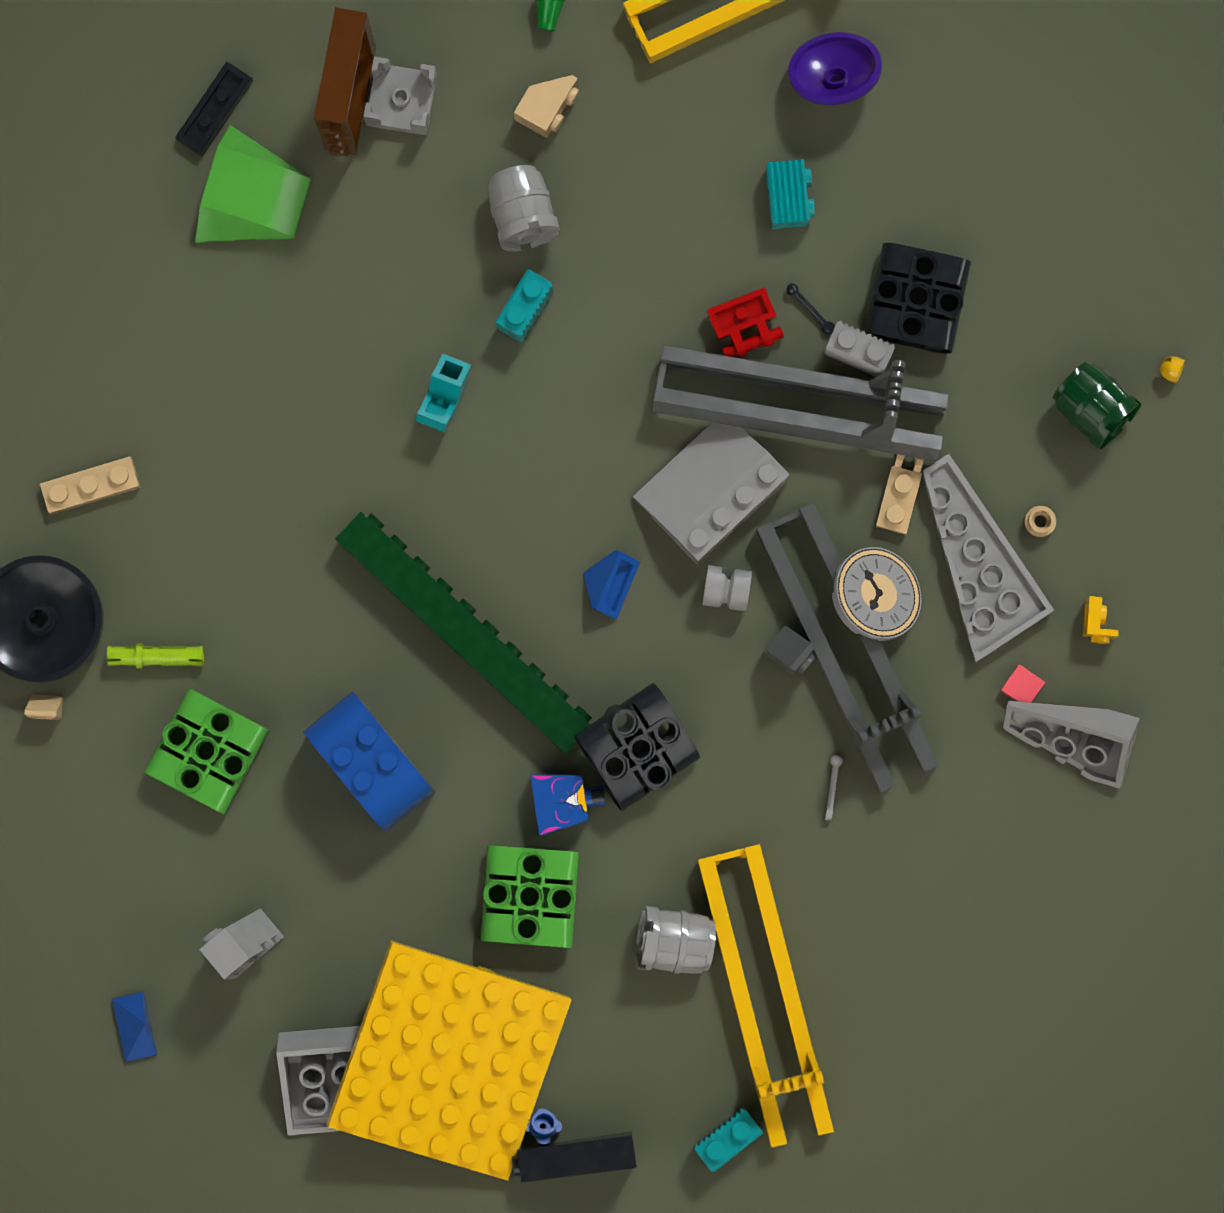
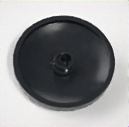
[0,555,104,683]

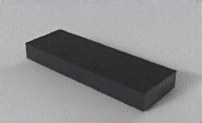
[175,61,254,156]

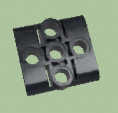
[864,243,971,354]
[574,683,700,811]

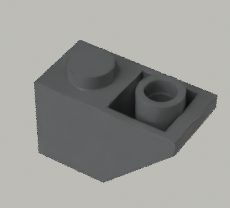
[763,626,816,677]

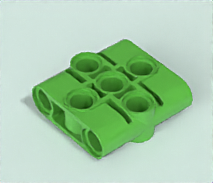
[144,688,269,815]
[480,845,580,948]

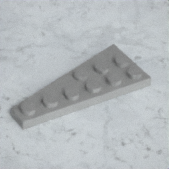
[922,454,1055,663]

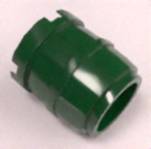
[1052,362,1142,450]

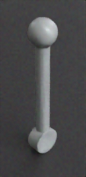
[825,755,843,821]

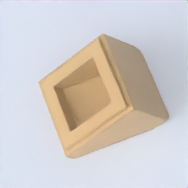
[24,694,63,720]

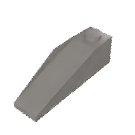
[1003,701,1140,789]

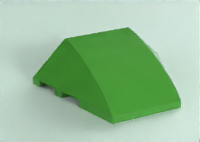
[195,125,311,243]

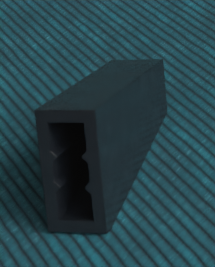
[512,1131,637,1183]

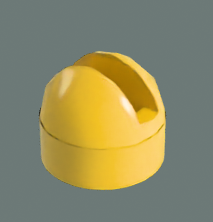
[1160,356,1186,383]

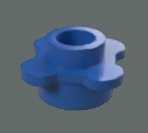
[525,1108,562,1145]

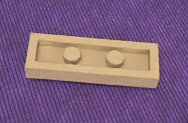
[40,456,141,515]

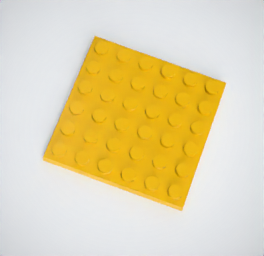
[326,940,572,1181]

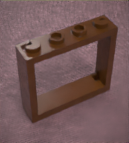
[314,7,376,157]

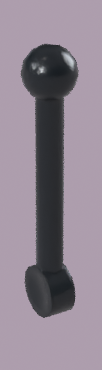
[786,283,835,335]

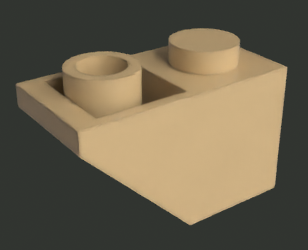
[514,75,580,138]

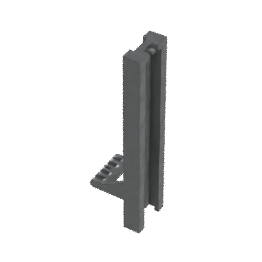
[652,345,949,461]
[756,502,939,793]

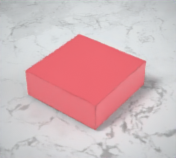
[1000,664,1045,703]

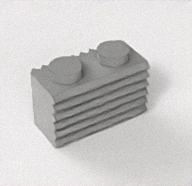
[824,321,895,377]

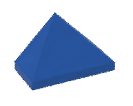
[583,550,640,620]
[112,992,157,1062]

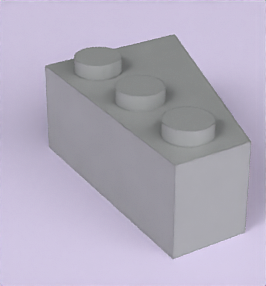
[199,908,285,980]

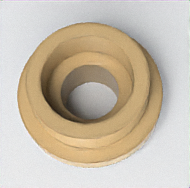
[1024,506,1056,537]

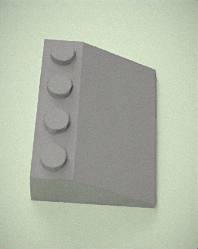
[633,422,790,565]
[276,1026,360,1135]

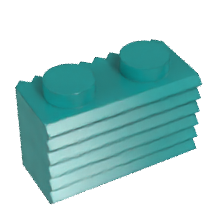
[766,159,815,230]
[495,269,553,343]
[694,1107,763,1173]

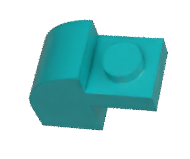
[415,354,471,432]

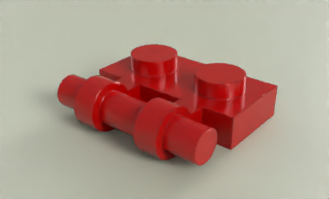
[706,287,784,358]

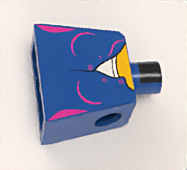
[530,775,606,836]

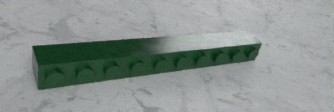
[335,512,592,755]

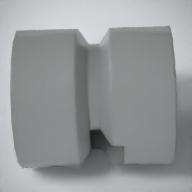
[702,565,752,612]

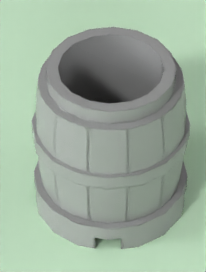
[487,165,560,251]
[635,905,716,974]

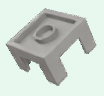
[364,56,438,136]

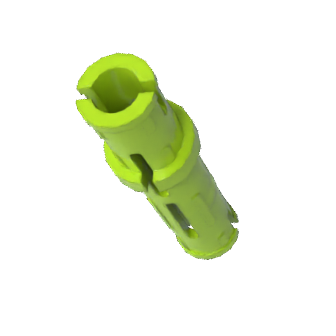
[107,643,204,669]

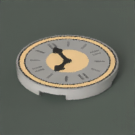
[832,547,922,641]

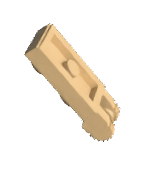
[875,454,924,535]

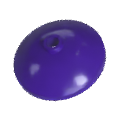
[788,32,882,105]

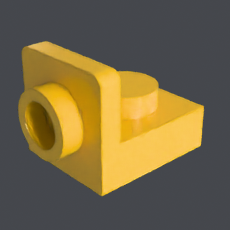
[1082,596,1119,644]

